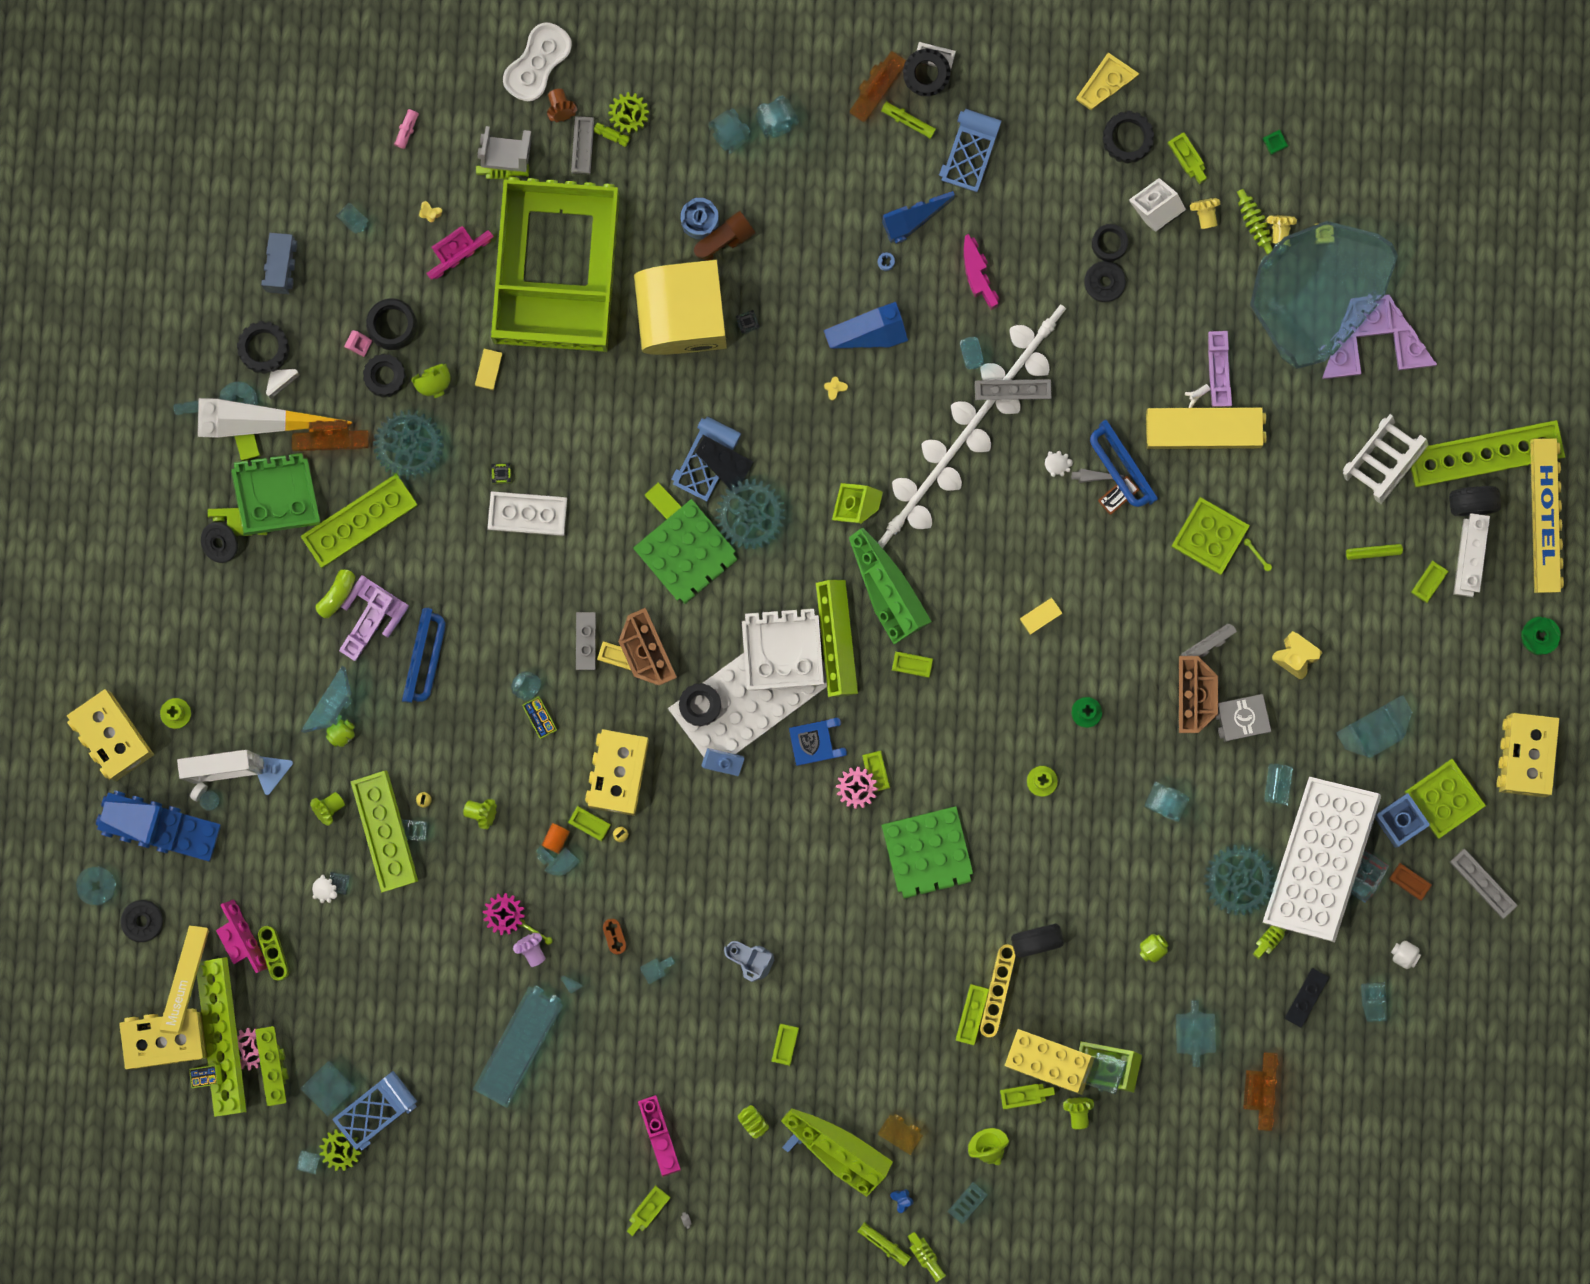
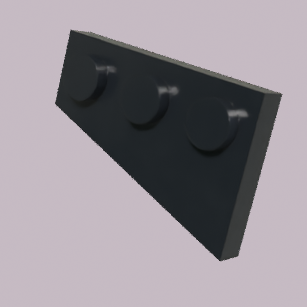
[694,435,753,495]

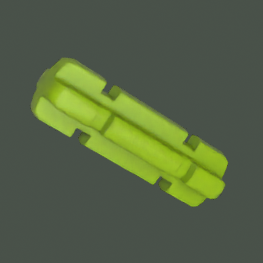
[594,123,630,147]

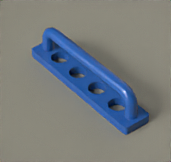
[1090,420,1158,507]
[402,608,446,703]

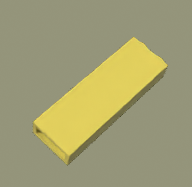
[1146,408,1266,449]

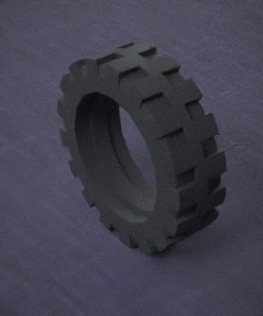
[1103,111,1154,163]
[237,321,289,374]

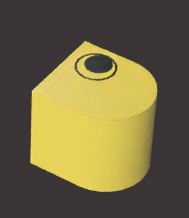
[634,260,727,355]

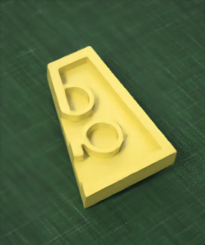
[1076,53,1139,110]

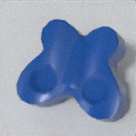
[890,1189,913,1213]

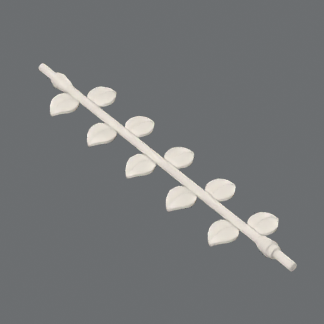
[878,304,1066,549]

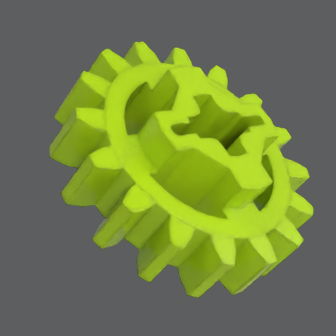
[608,92,649,134]
[319,1129,362,1171]

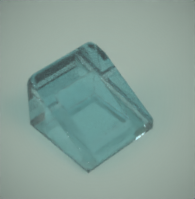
[561,975,584,994]
[296,1150,320,1174]

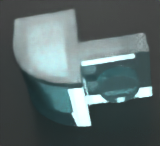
[536,846,580,876]

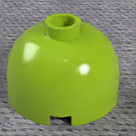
[411,364,451,398]

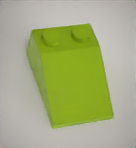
[1079,1041,1142,1093]

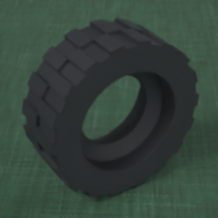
[363,354,406,398]
[679,683,721,727]

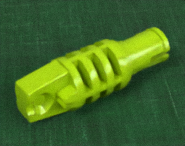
[476,165,529,179]
[1253,926,1286,959]
[907,1232,946,1282]

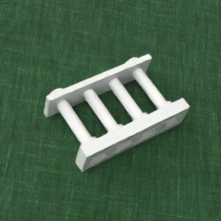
[1343,414,1428,504]
[1453,514,1490,597]

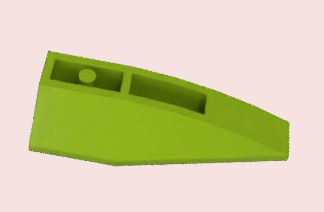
[781,1108,893,1197]

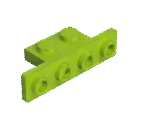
[255,1026,288,1106]

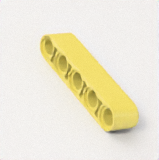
[980,944,1015,1037]

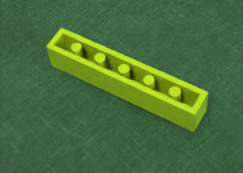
[816,580,858,697]

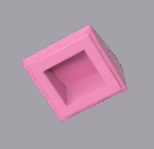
[344,330,372,357]

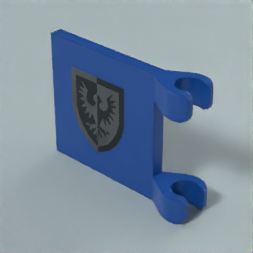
[789,718,847,766]

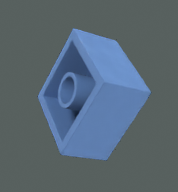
[1375,793,1430,848]

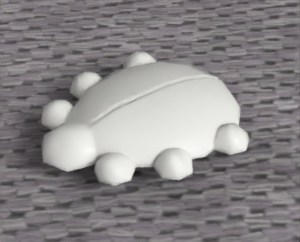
[1045,451,1073,477]
[312,875,337,903]

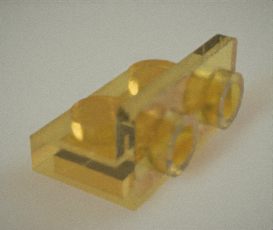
[878,1114,923,1155]

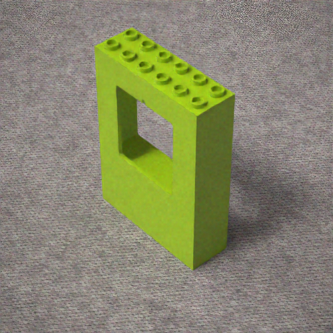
[491,177,620,352]

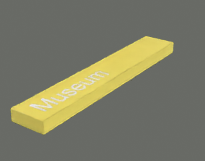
[159,925,209,1035]

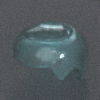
[511,671,541,701]

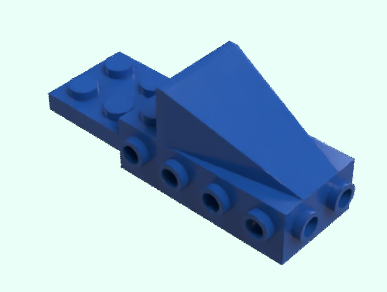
[96,790,221,862]

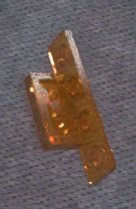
[849,51,906,122]
[292,420,369,451]
[1243,1052,1278,1131]

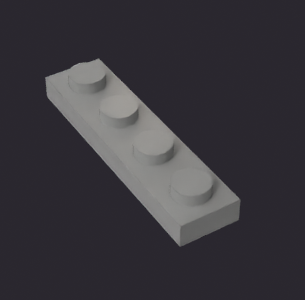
[975,379,1051,400]
[1450,849,1518,919]

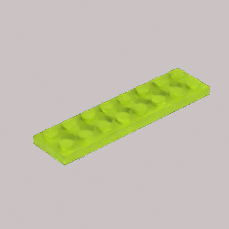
[1407,420,1565,488]
[197,957,247,1117]

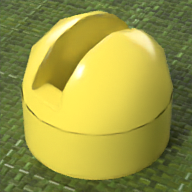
[416,792,432,808]
[613,827,629,842]

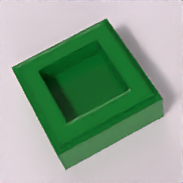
[1262,130,1288,155]

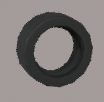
[1092,224,1128,262]

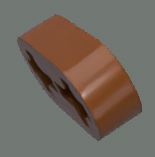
[603,919,626,955]

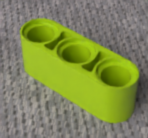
[258,926,289,981]

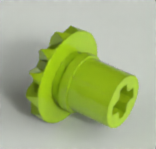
[160,698,191,729]
[1027,766,1058,797]
[310,792,345,826]
[463,799,497,829]
[1063,1097,1094,1129]

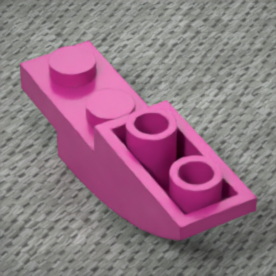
[963,234,999,310]
[638,1095,681,1177]

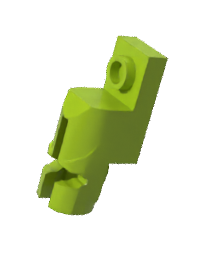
[208,508,268,536]

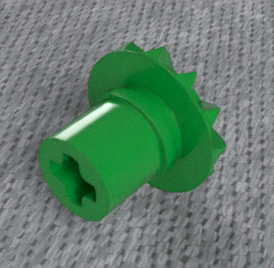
[1071,697,1102,728]

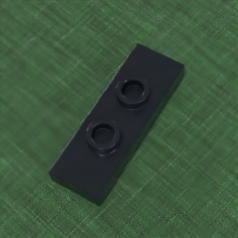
[1284,968,1329,1028]

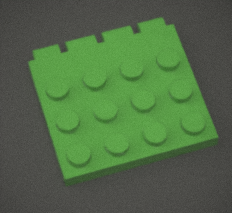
[231,453,320,535]
[633,499,737,604]
[881,806,973,899]

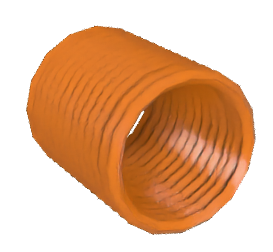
[541,823,570,854]

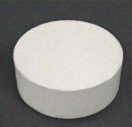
[190,782,208,802]

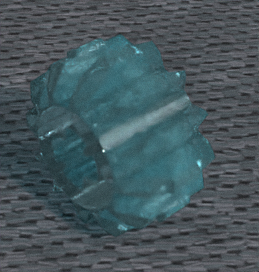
[960,337,984,370]

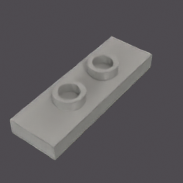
[571,116,594,175]
[576,612,596,670]
[1181,624,1237,658]

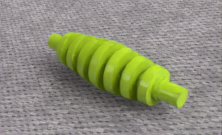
[1237,189,1274,255]

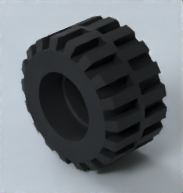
[903,49,951,96]

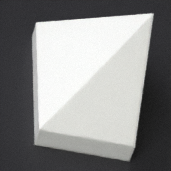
[266,369,300,399]

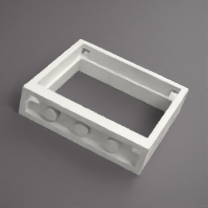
[177,750,264,784]

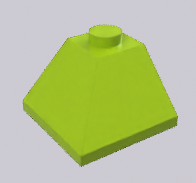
[832,483,883,524]

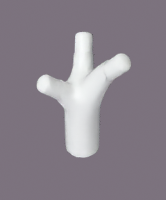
[1185,384,1210,408]

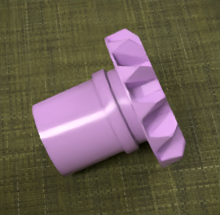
[513,933,546,967]

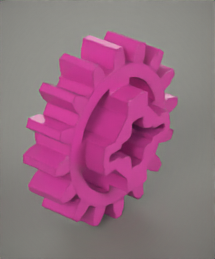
[483,893,525,935]

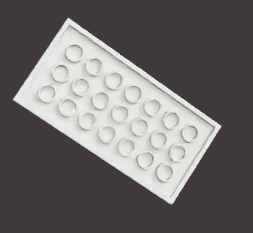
[668,653,827,771]
[1263,777,1381,943]

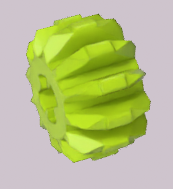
[738,1105,769,1139]

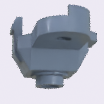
[724,941,774,982]

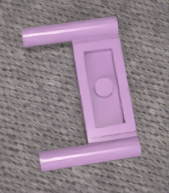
[341,575,409,638]

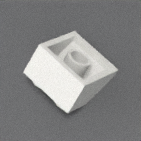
[1129,178,1186,232]

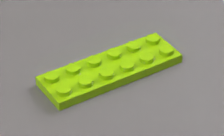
[301,473,418,568]
[351,770,418,893]

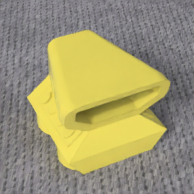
[1272,631,1322,679]

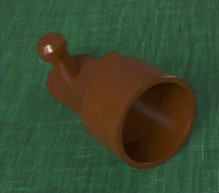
[694,210,756,261]

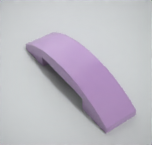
[1208,331,1232,407]
[339,587,394,661]

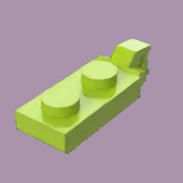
[1167,132,1207,185]
[1000,1084,1055,1109]
[627,1185,671,1236]

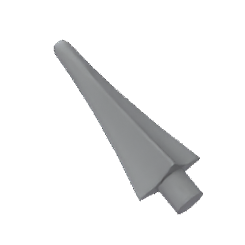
[1071,468,1124,483]

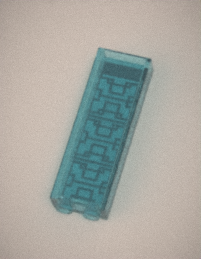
[473,985,564,1108]

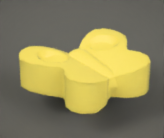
[419,201,442,222]
[824,377,848,401]

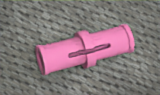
[394,109,419,149]

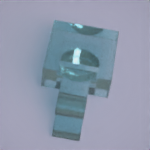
[640,957,675,984]

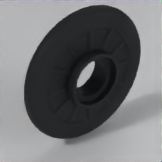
[1084,261,1126,302]
[201,522,238,563]
[121,900,163,942]

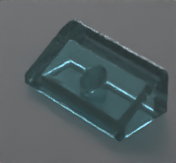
[1264,764,1293,805]

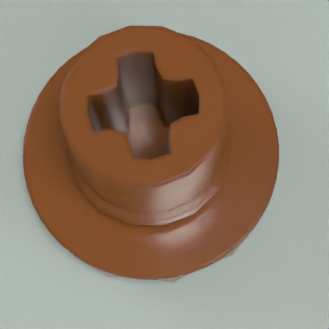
[547,89,577,123]

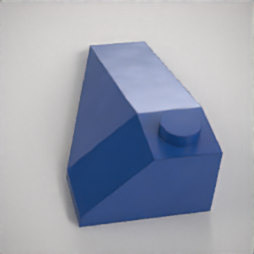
[882,191,955,244]
[824,302,908,349]

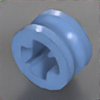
[878,252,895,271]

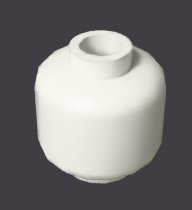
[1391,941,1421,969]

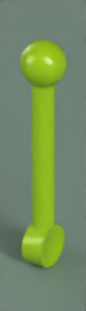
[1244,538,1272,571]
[518,919,553,945]

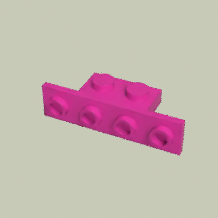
[426,226,494,280]
[216,900,268,973]

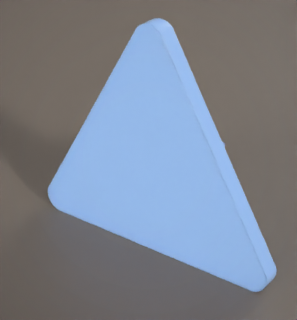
[258,756,293,795]

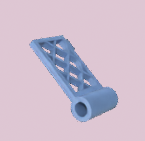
[939,109,1002,192]
[672,416,741,501]
[332,1071,418,1151]

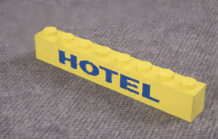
[1530,438,1564,593]

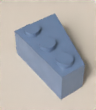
[261,233,297,294]

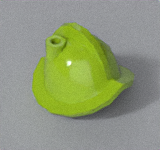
[968,1128,1009,1165]

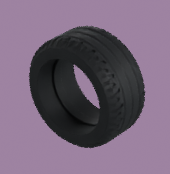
[366,298,417,350]
[1449,486,1501,516]
[1011,923,1064,958]

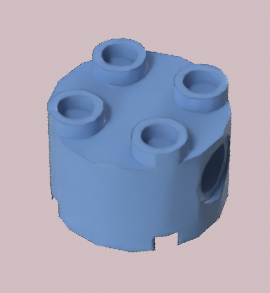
[681,198,719,239]

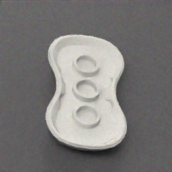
[503,23,572,101]

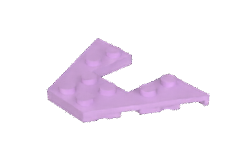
[1322,295,1437,379]

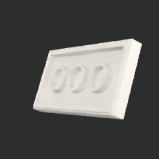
[488,492,567,536]

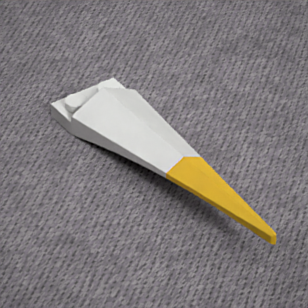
[198,398,352,437]

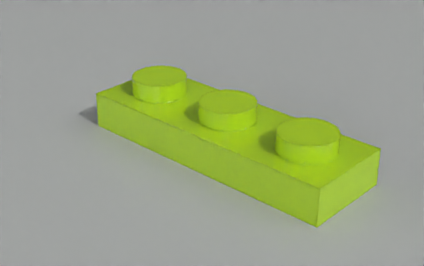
[955,984,989,1045]

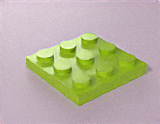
[1171,497,1250,576]
[1405,759,1486,839]

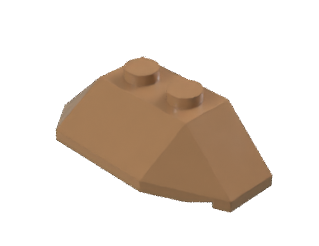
[618,608,677,686]
[1179,656,1218,733]

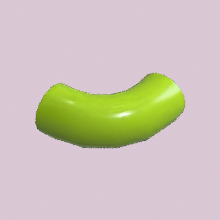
[316,569,355,618]

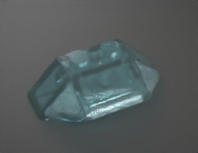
[301,666,353,733]

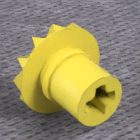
[1190,198,1220,229]
[1266,215,1297,244]

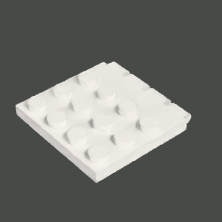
[742,609,824,691]

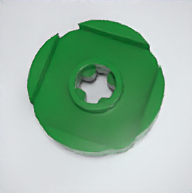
[1521,617,1560,655]

